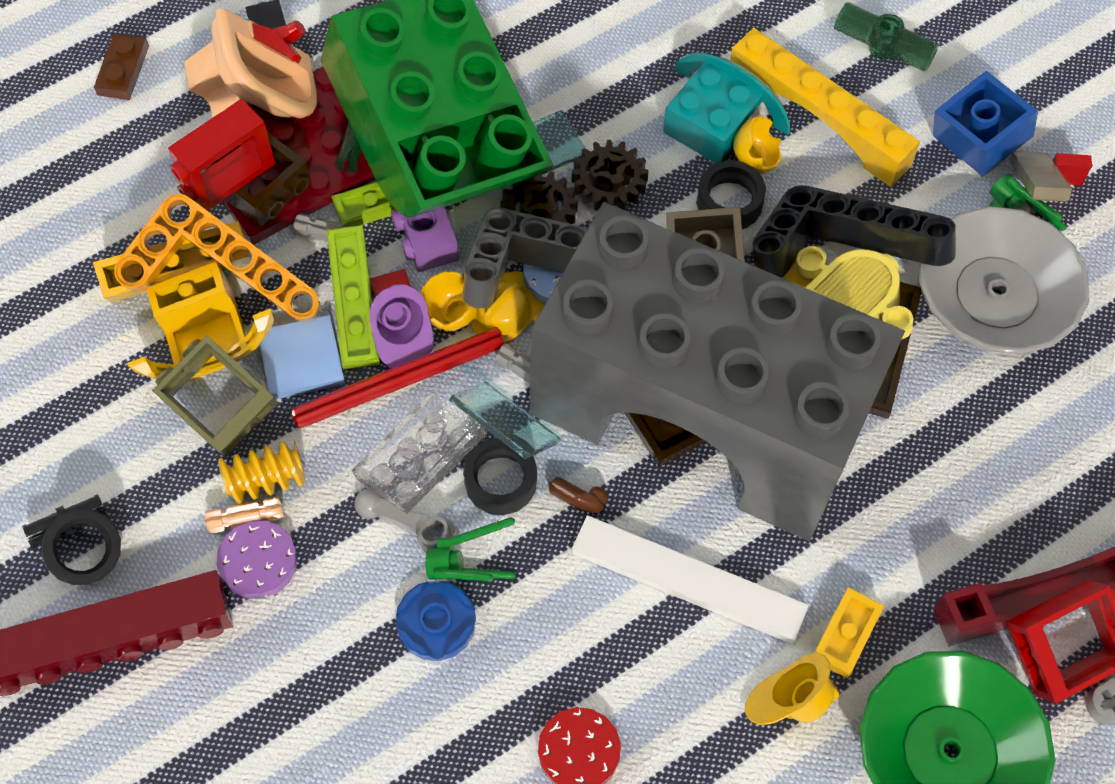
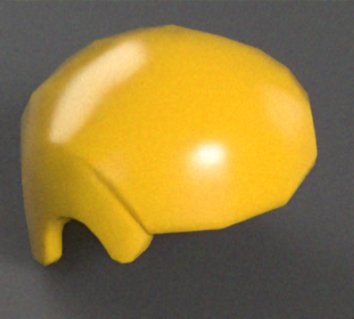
[733,115,781,174]
[421,271,478,332]

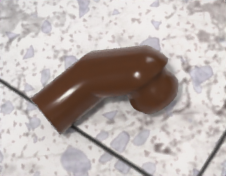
[549,477,609,514]

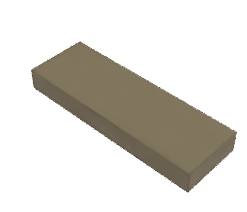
[1010,151,1072,202]

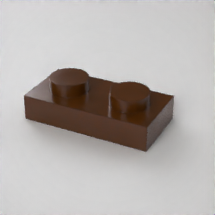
[94,33,149,100]

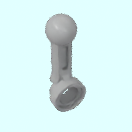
[354,488,458,553]

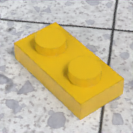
[814,587,884,679]

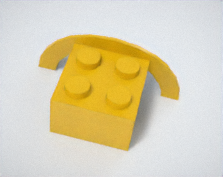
[127,261,274,379]

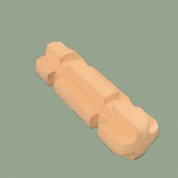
[205,497,283,533]

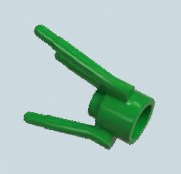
[989,174,1066,231]
[425,517,516,582]

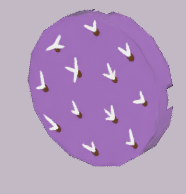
[216,521,297,599]

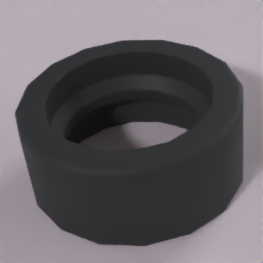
[696,160,766,229]
[463,437,537,515]
[41,509,121,585]

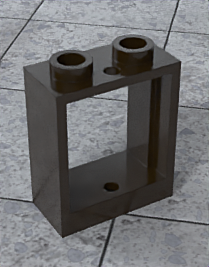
[200,132,311,227]

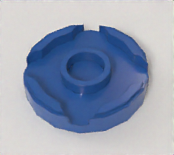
[396,581,476,661]

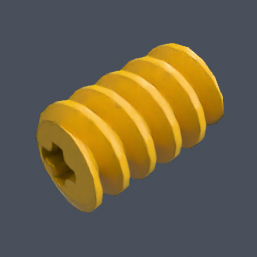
[218,439,305,504]

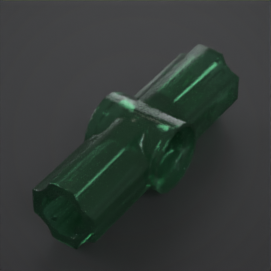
[834,2,939,72]

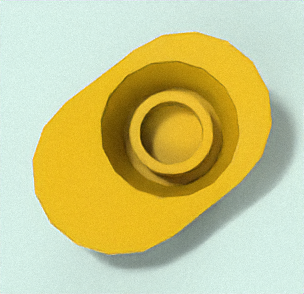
[470,271,545,343]
[745,653,839,725]

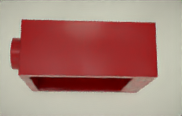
[168,98,275,211]
[1006,580,1115,704]

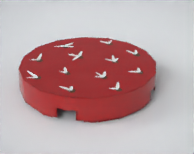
[538,707,621,784]

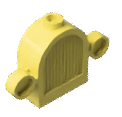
[797,246,913,339]

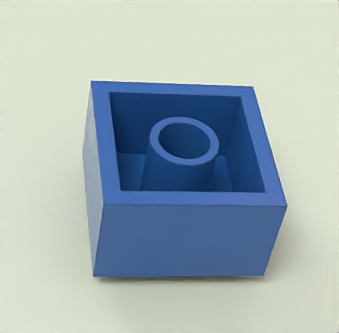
[933,71,1038,177]

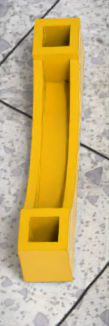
[730,27,920,187]

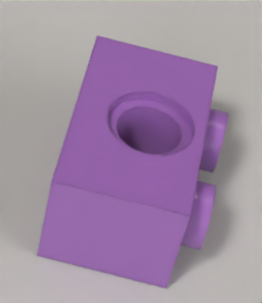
[391,207,459,272]

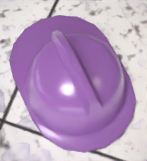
[369,284,434,368]

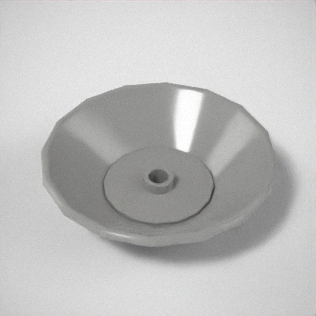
[919,206,1089,355]

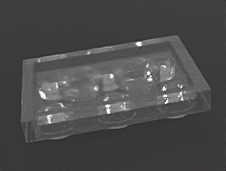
[351,392,487,514]

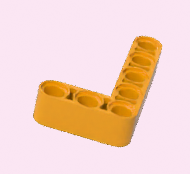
[114,194,320,321]

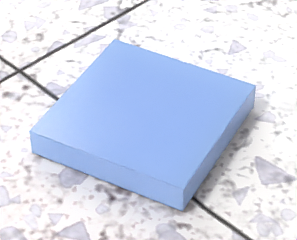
[260,315,345,400]

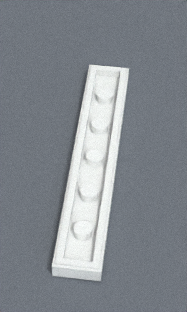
[571,515,809,645]

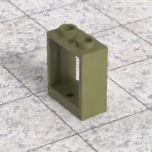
[152,335,278,458]

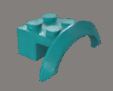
[663,53,790,163]

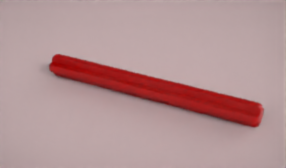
[291,328,504,428]

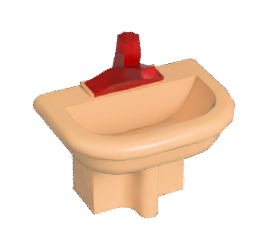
[184,9,317,118]

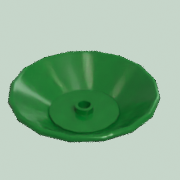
[859,651,1056,784]

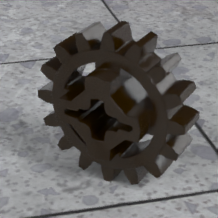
[571,140,649,211]
[500,171,578,224]

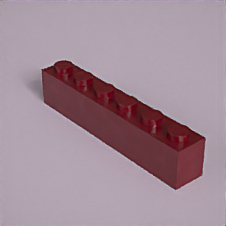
[0,570,233,696]

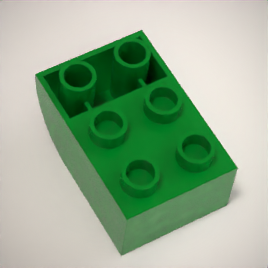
[321,0,553,217]

